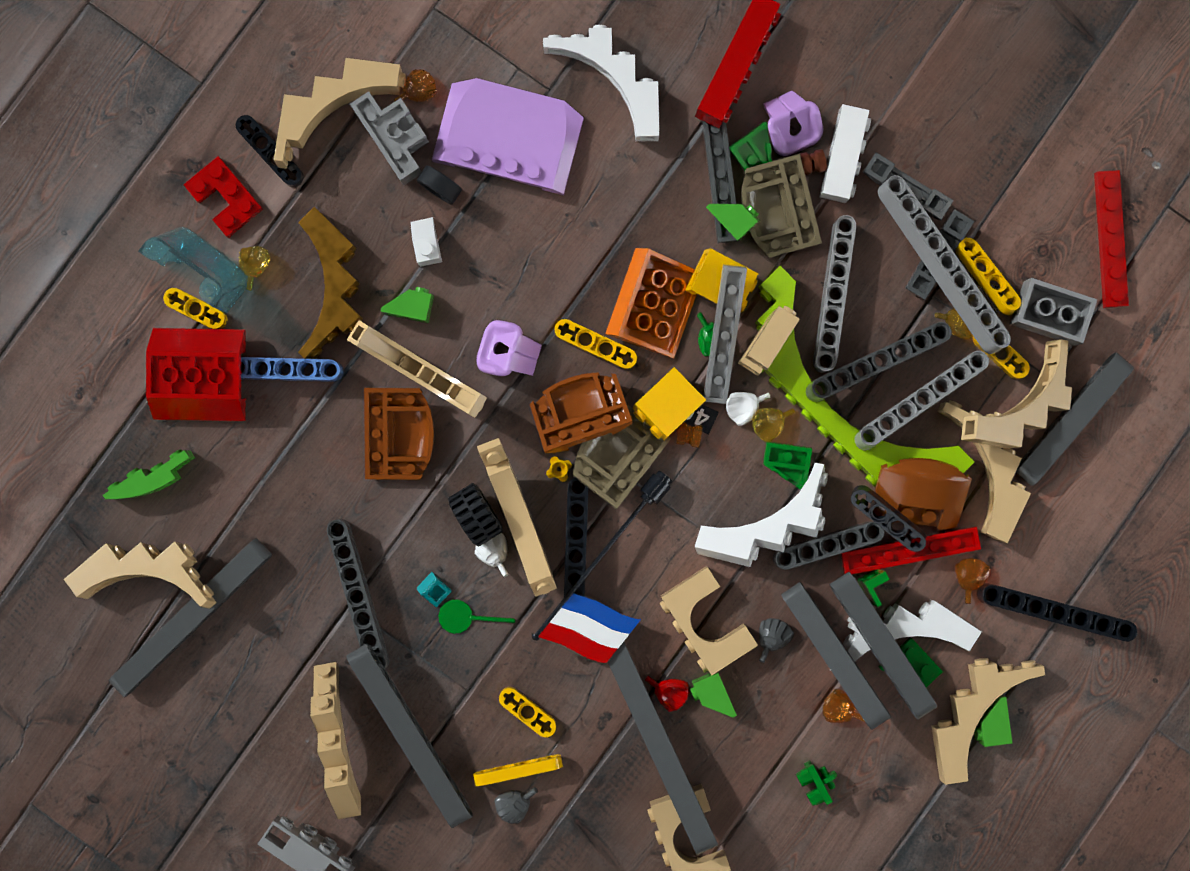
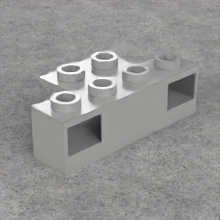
[350,92,429,186]
[258,815,355,871]

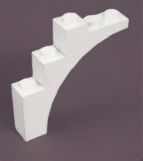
[543,25,659,141]
[695,462,828,567]
[843,600,982,661]

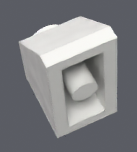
[411,217,442,267]

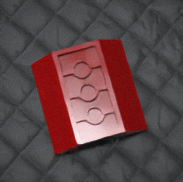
[146,328,246,421]

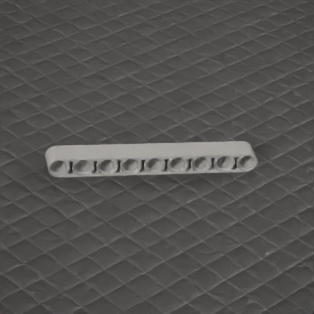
[878,175,1011,354]

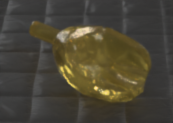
[238,246,271,291]
[934,308,973,340]
[752,408,795,442]

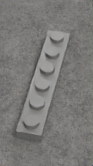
[703,264,747,404]

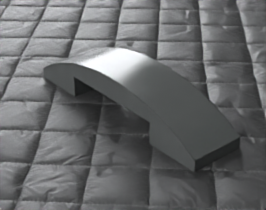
[863,153,954,221]
[905,209,974,300]

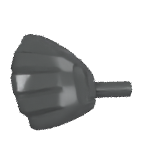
[759,618,794,663]
[494,787,538,824]

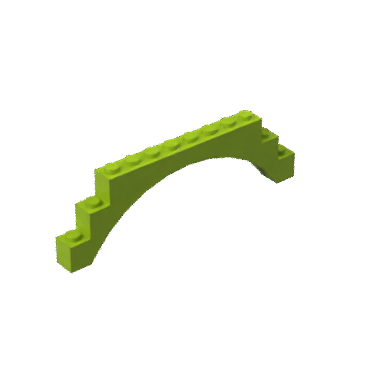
[755,266,974,487]

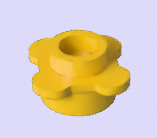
[546,456,572,482]

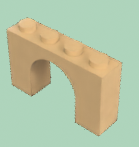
[738,306,800,376]
[660,566,758,675]
[647,784,731,871]

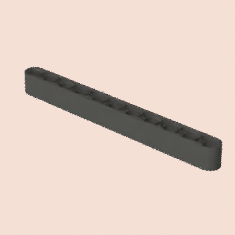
[608,642,718,855]

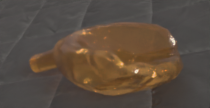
[394,69,437,102]
[955,558,991,604]
[823,688,865,723]

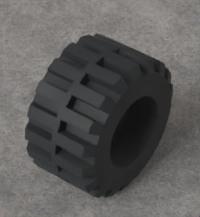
[448,483,503,547]

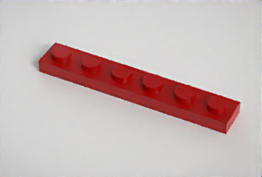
[1094,170,1129,308]
[840,526,981,574]

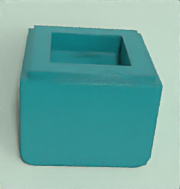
[417,572,452,608]

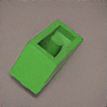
[706,204,760,241]
[381,287,434,323]
[690,672,737,717]
[974,695,1012,747]

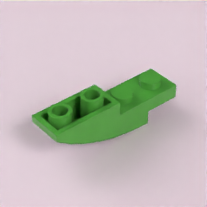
[103,449,195,499]

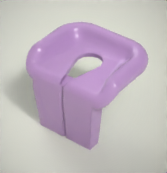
[763,91,824,157]
[476,320,542,376]

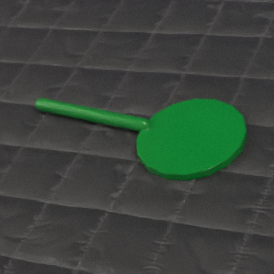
[438,599,516,634]

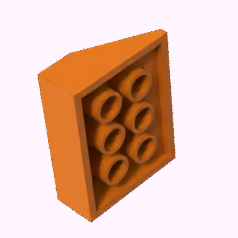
[605,248,697,359]

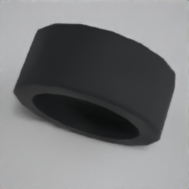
[417,165,462,205]

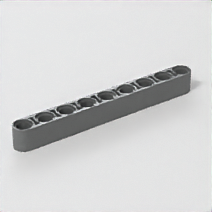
[108,538,273,698]
[347,643,473,828]

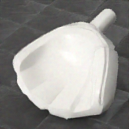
[726,392,770,426]
[475,533,509,577]

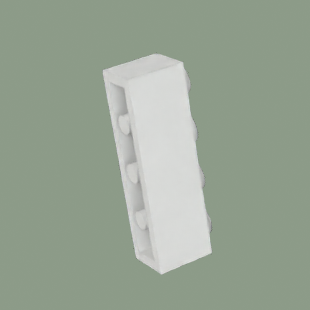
[819,104,871,203]

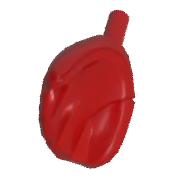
[645,676,689,712]

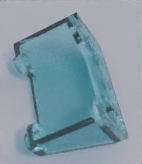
[138,227,250,314]

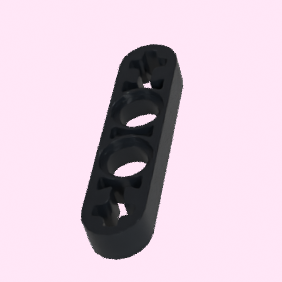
[235,115,304,187]
[851,485,927,552]

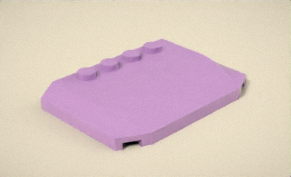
[432,78,584,195]

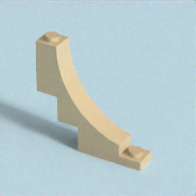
[274,58,406,169]
[477,438,557,597]

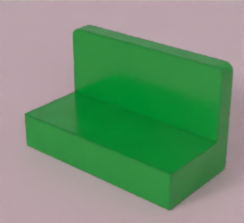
[856,569,890,607]

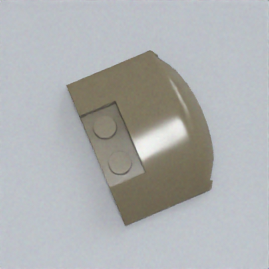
[741,154,822,258]
[573,405,671,509]

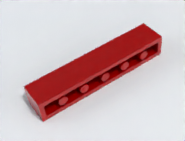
[695,0,781,129]

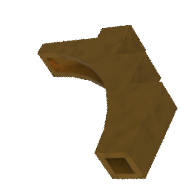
[298,207,363,359]

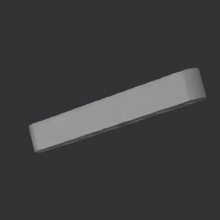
[813,215,856,373]
[854,351,989,450]

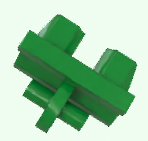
[795,761,837,806]

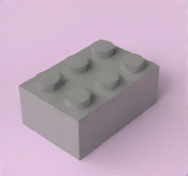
[1010,278,1098,346]

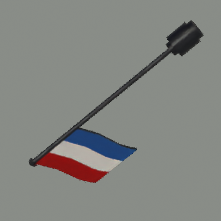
[532,470,673,663]

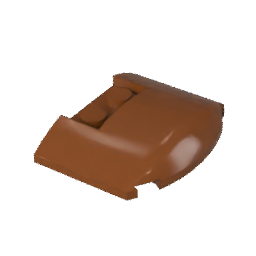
[530,372,633,453]
[364,388,434,480]
[871,458,972,530]

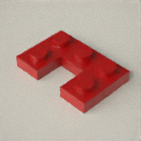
[183,156,263,238]

